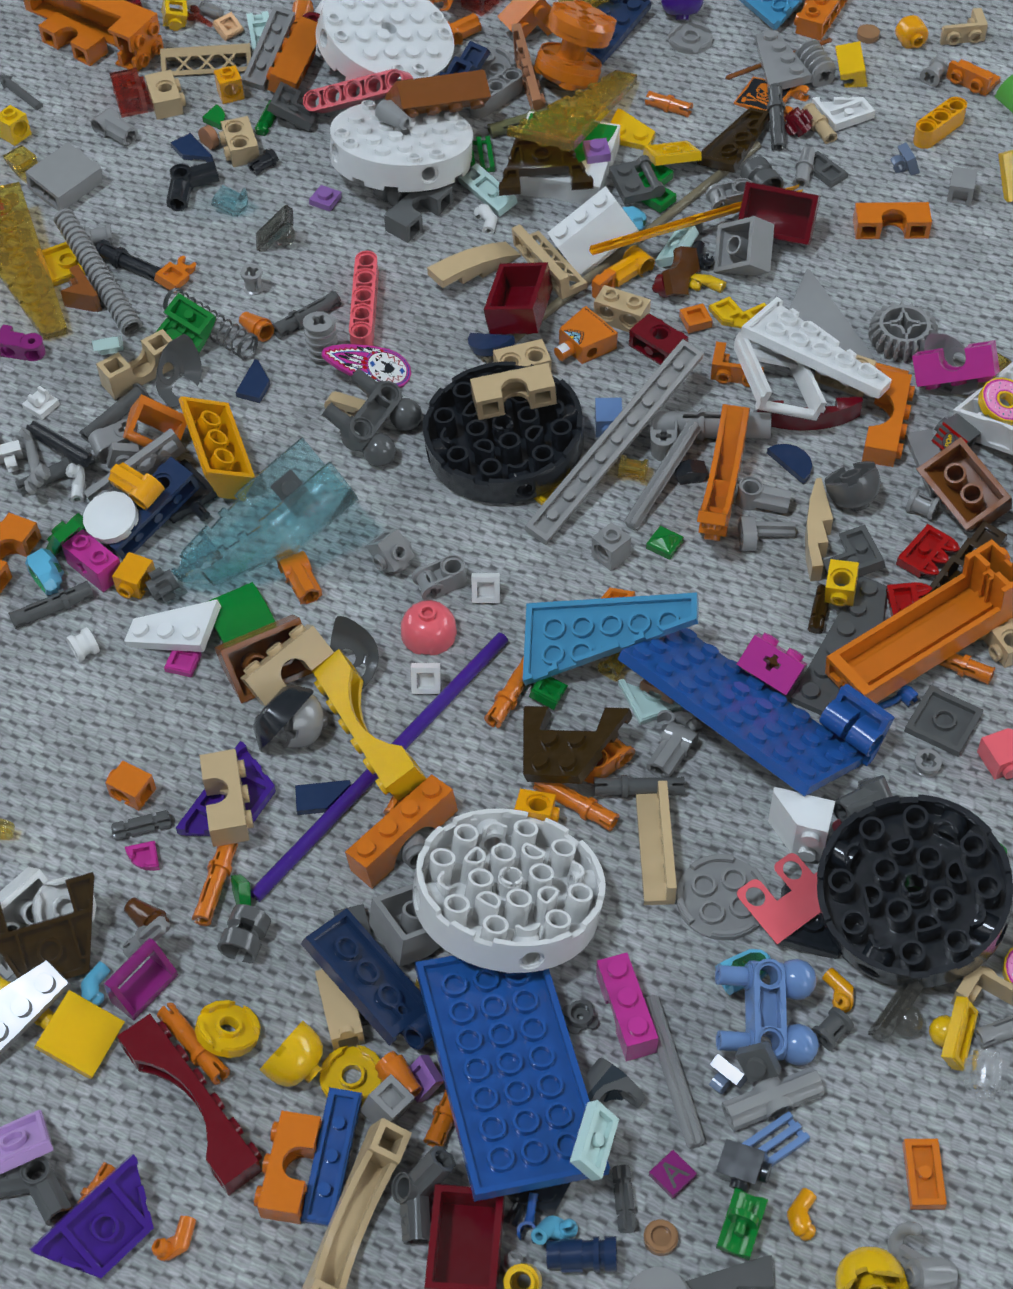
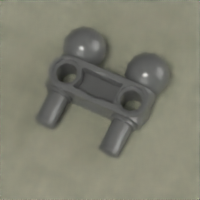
[321,367,423,466]

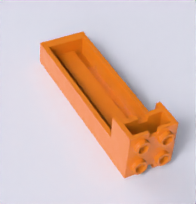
[23,0,164,73]
[825,539,1013,703]

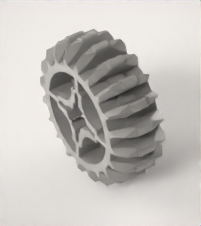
[868,301,939,363]

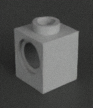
[947,167,978,206]
[591,522,631,571]
[360,1074,415,1124]

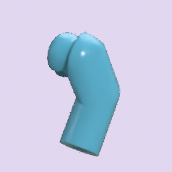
[81,961,111,1006]
[531,1216,578,1245]

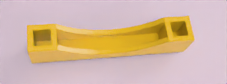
[312,649,427,801]

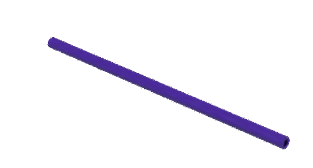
[251,632,508,902]

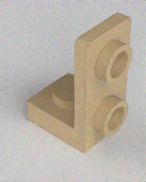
[940,8,988,45]
[951,966,1013,1006]

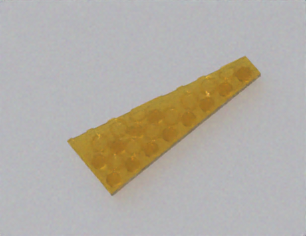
[507,70,637,151]

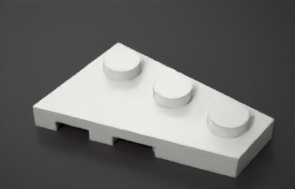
[124,600,221,652]

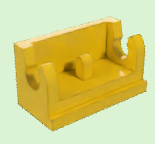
[835,41,867,88]

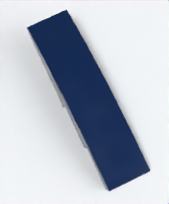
[438,41,491,76]

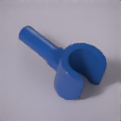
[877,685,918,709]
[517,1192,538,1243]

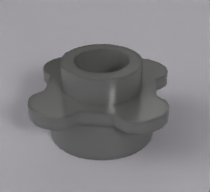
[562,1000,598,1034]

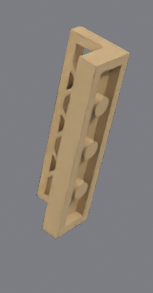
[160,43,253,76]
[512,224,588,299]
[636,781,677,905]

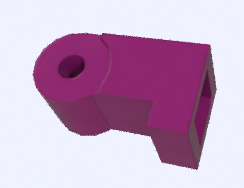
[0,324,46,361]

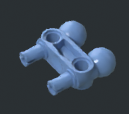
[715,958,819,1066]

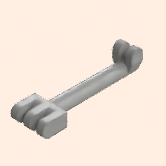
[12,427,51,495]

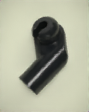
[693,240,714,270]

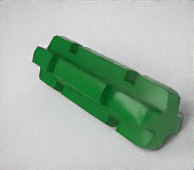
[255,100,276,136]

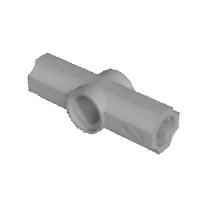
[721,1067,825,1131]

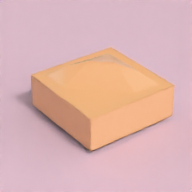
[213,12,244,41]

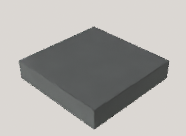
[904,685,984,757]

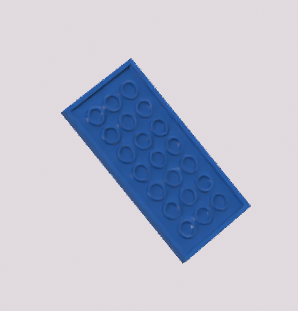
[618,628,865,797]
[415,955,610,1202]

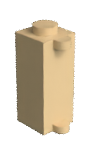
[315,969,365,1050]

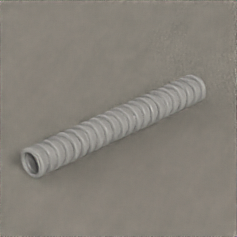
[54,209,142,335]

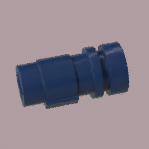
[546,1236,617,1273]

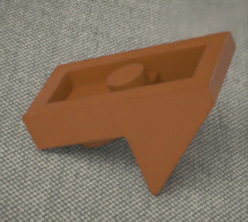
[61,265,102,312]

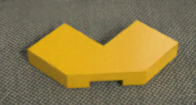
[708,296,767,328]

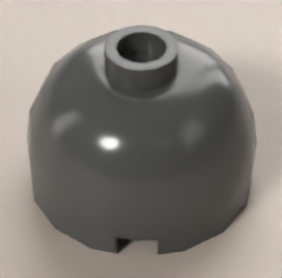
[824,461,881,511]

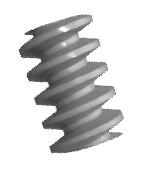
[795,39,836,88]
[303,311,338,363]

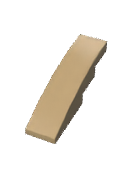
[427,241,521,288]
[805,478,833,582]

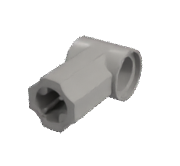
[91,108,138,145]
[736,476,792,514]
[646,721,699,777]

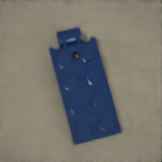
[587,0,651,64]
[300,908,433,1050]

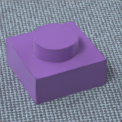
[583,138,611,164]
[309,185,342,212]
[410,1055,444,1103]

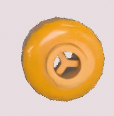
[895,15,929,48]

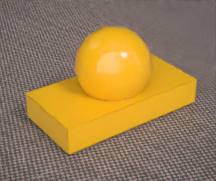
[929,996,979,1071]

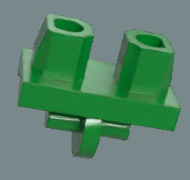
[716,1188,768,1260]

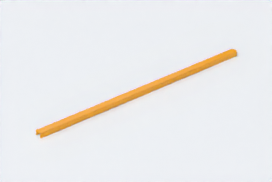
[589,184,803,255]

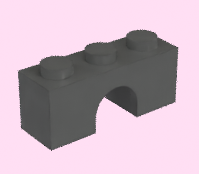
[384,185,453,243]

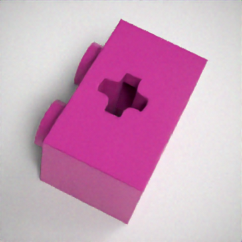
[61,529,120,593]
[736,632,807,695]

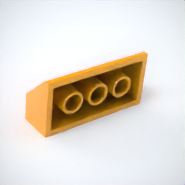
[179,396,255,500]

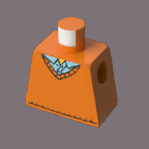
[554,306,618,364]

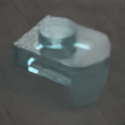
[211,185,248,217]

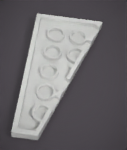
[740,297,892,399]

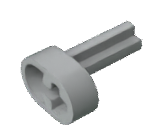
[738,516,796,551]

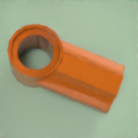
[447,13,482,46]
[277,551,322,604]

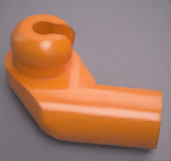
[152,1215,196,1261]

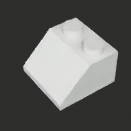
[768,787,835,862]

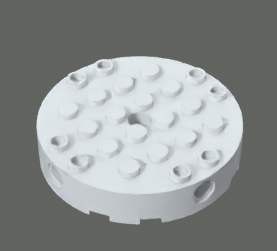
[316,0,454,91]
[330,98,473,192]
[412,809,605,973]

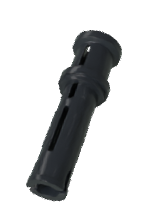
[96,239,161,283]

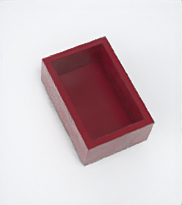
[738,182,821,245]
[484,262,553,335]
[424,1184,505,1289]

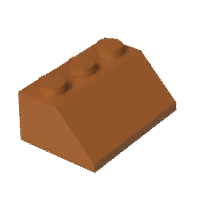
[916,437,1012,532]
[214,615,313,704]

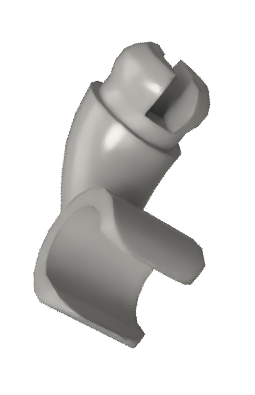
[657,710,704,734]

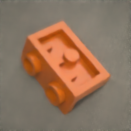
[946,59,1001,96]

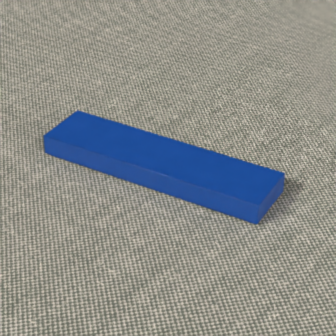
[300,1087,363,1227]

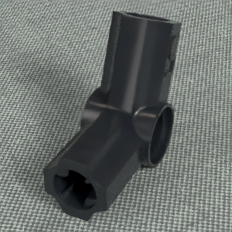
[166,161,219,211]

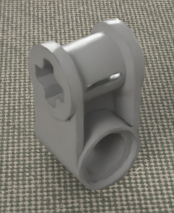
[705,178,753,210]
[88,419,141,463]
[411,555,467,601]

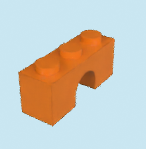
[38,12,109,66]
[853,202,932,239]
[0,513,42,593]
[254,1110,322,1224]

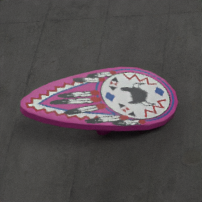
[321,344,411,388]

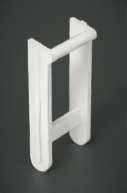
[734,332,827,421]

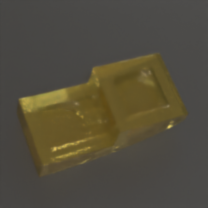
[3,145,38,183]

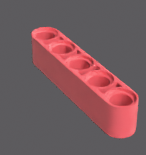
[303,69,413,113]
[349,250,379,346]

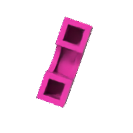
[912,340,1000,390]
[596,952,658,1061]

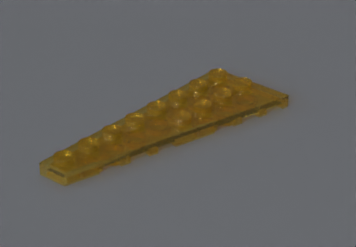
[0,182,68,340]

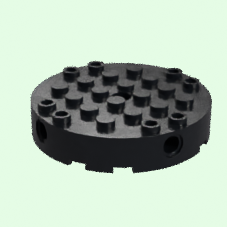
[423,361,584,504]
[817,794,1013,988]

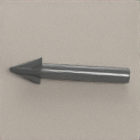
[0,74,43,110]

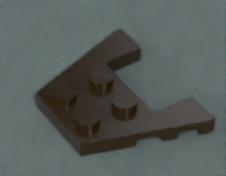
[498,135,594,196]
[523,706,633,784]
[0,871,94,979]

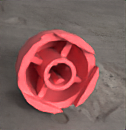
[401,600,457,656]

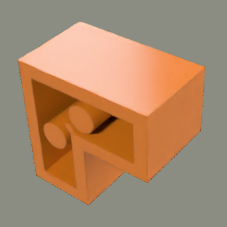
[497,0,552,38]

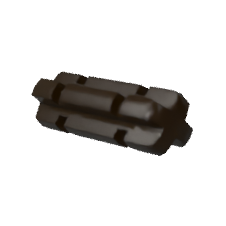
[808,584,829,634]

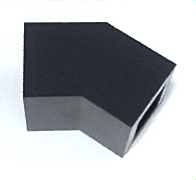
[675,459,708,485]

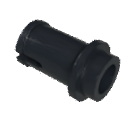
[247,149,279,176]

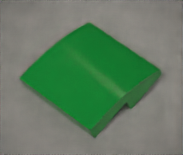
[155,293,217,353]
[206,582,275,644]

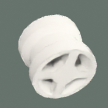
[66,627,100,662]

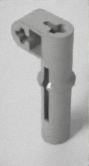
[650,408,771,461]

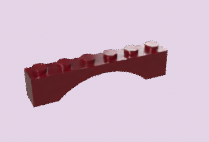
[117,1014,262,1196]

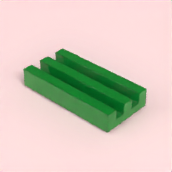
[470,136,495,173]

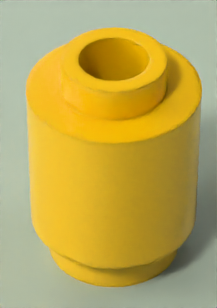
[503,1263,542,1289]

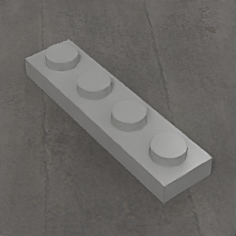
[242,6,295,90]

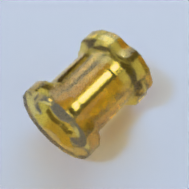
[617,454,649,483]
[598,652,626,682]

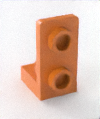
[710,341,764,387]

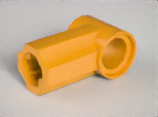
[604,245,655,287]
[108,462,165,510]

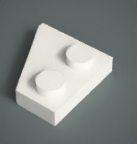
[812,97,875,132]

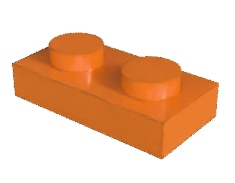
[902,1139,947,1210]

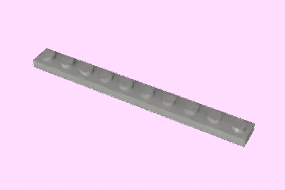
[524,339,704,545]

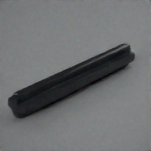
[26,421,94,468]

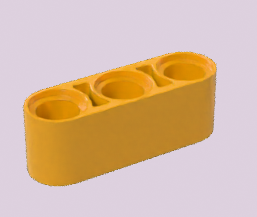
[913,97,967,149]

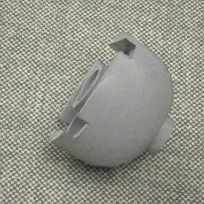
[279,694,328,748]

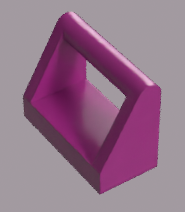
[103,938,178,1021]

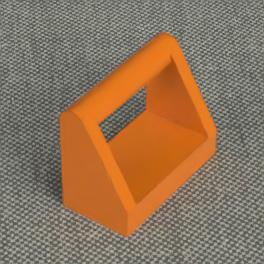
[123,394,187,447]

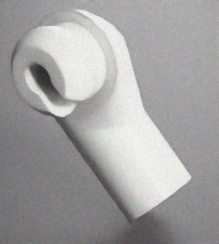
[474,204,498,234]
[66,463,86,502]

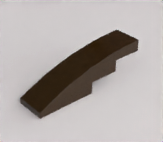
[921,521,1007,598]

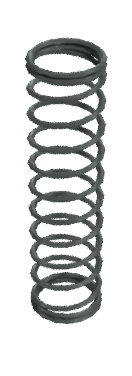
[163,288,258,359]

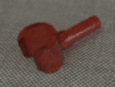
[187,5,213,27]

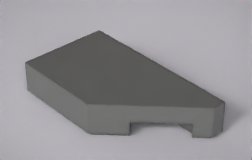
[814,151,848,188]

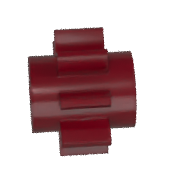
[784,107,813,137]

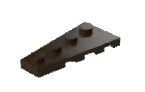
[697,107,770,173]

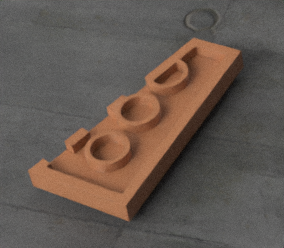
[512,23,546,111]

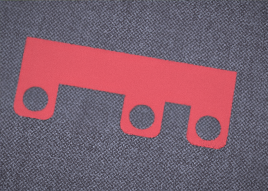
[737,819,842,944]

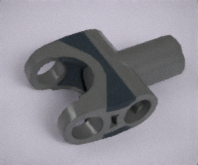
[579,1058,645,1138]

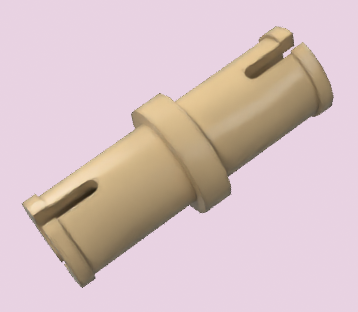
[803,103,837,144]

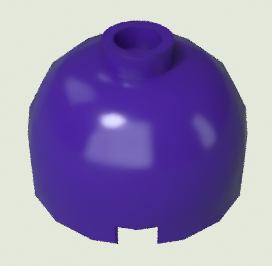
[661,0,704,20]

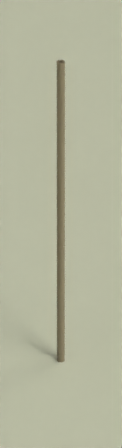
[481,141,761,364]

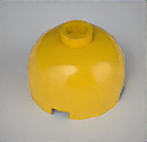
[260,1021,323,1087]
[835,1246,909,1289]

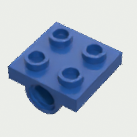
[819,684,895,766]

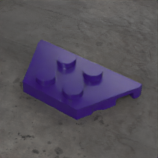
[176,741,276,836]
[29,1154,154,1278]

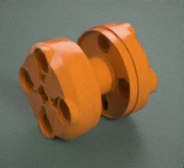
[533,0,617,91]

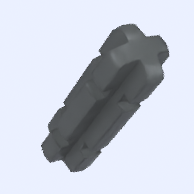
[111,810,172,840]
[612,1165,637,1234]

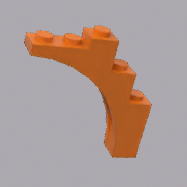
[697,404,750,541]

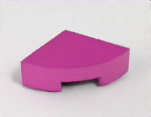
[125,840,160,871]

